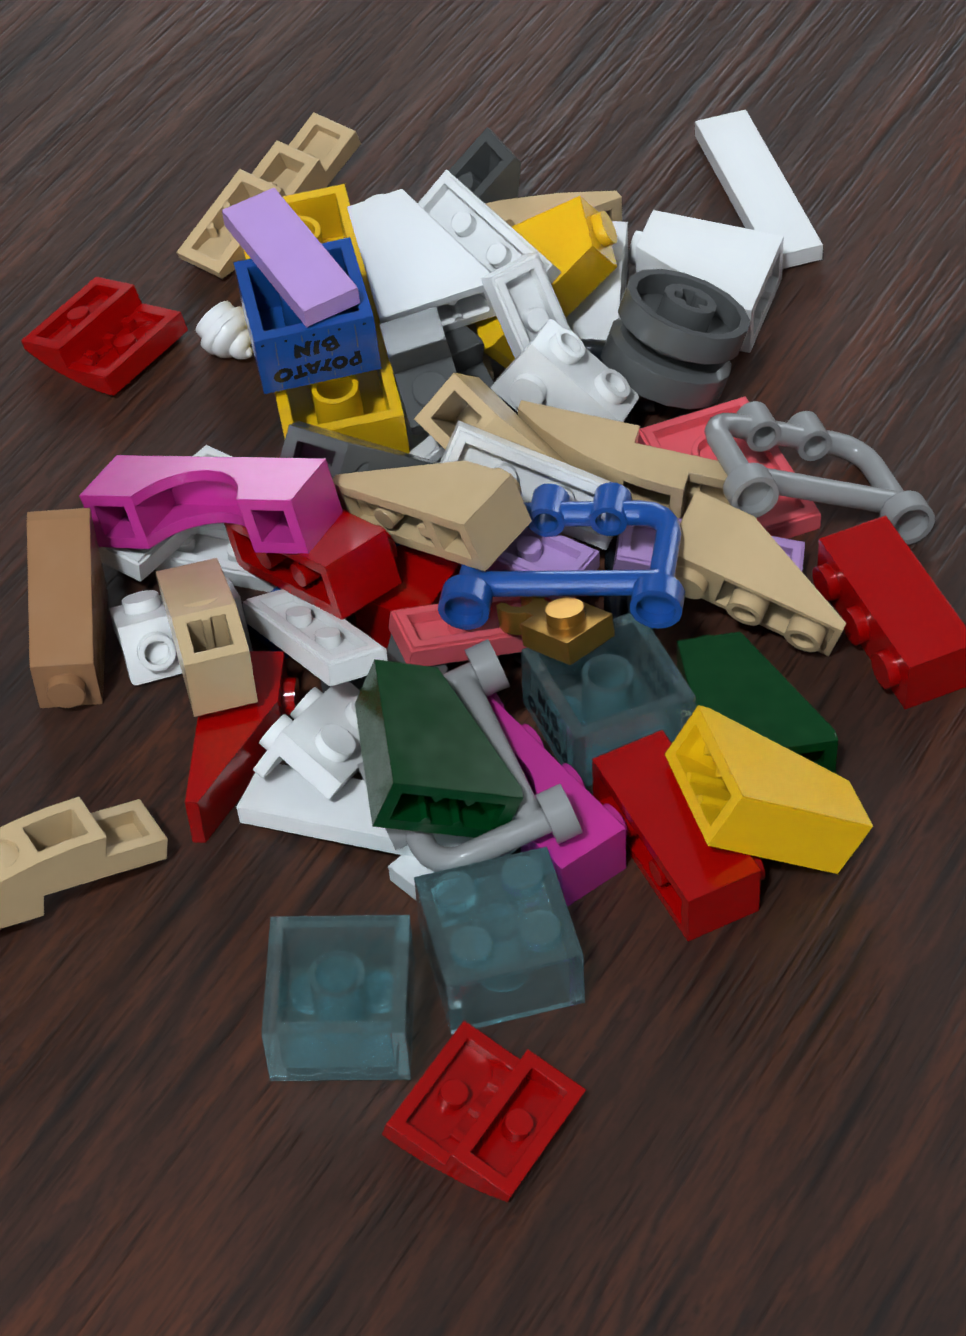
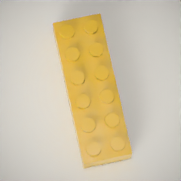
[243,184,410,453]

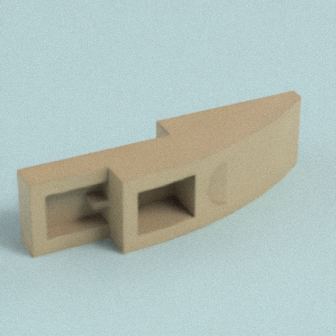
[518,400,730,519]
[0,797,168,929]

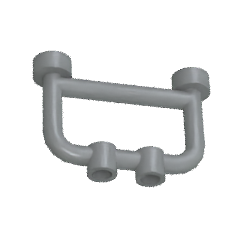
[704,401,935,545]
[357,639,583,874]

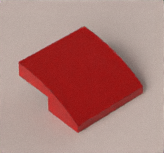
[21,277,188,396]
[381,1020,586,1202]

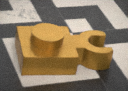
[496,596,615,665]

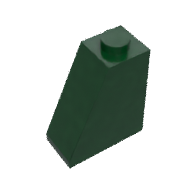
[677,631,838,774]
[355,659,523,838]

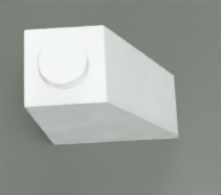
[347,189,496,332]
[629,210,784,353]

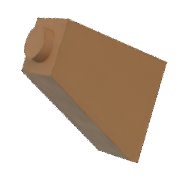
[27,508,108,708]

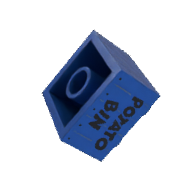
[233,237,382,394]

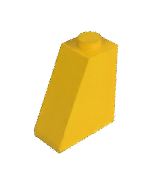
[475,196,617,368]
[665,705,873,874]

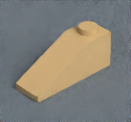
[333,460,532,572]

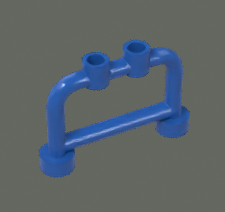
[438,482,685,630]

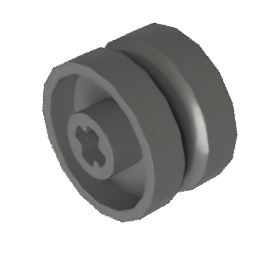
[600,269,750,409]

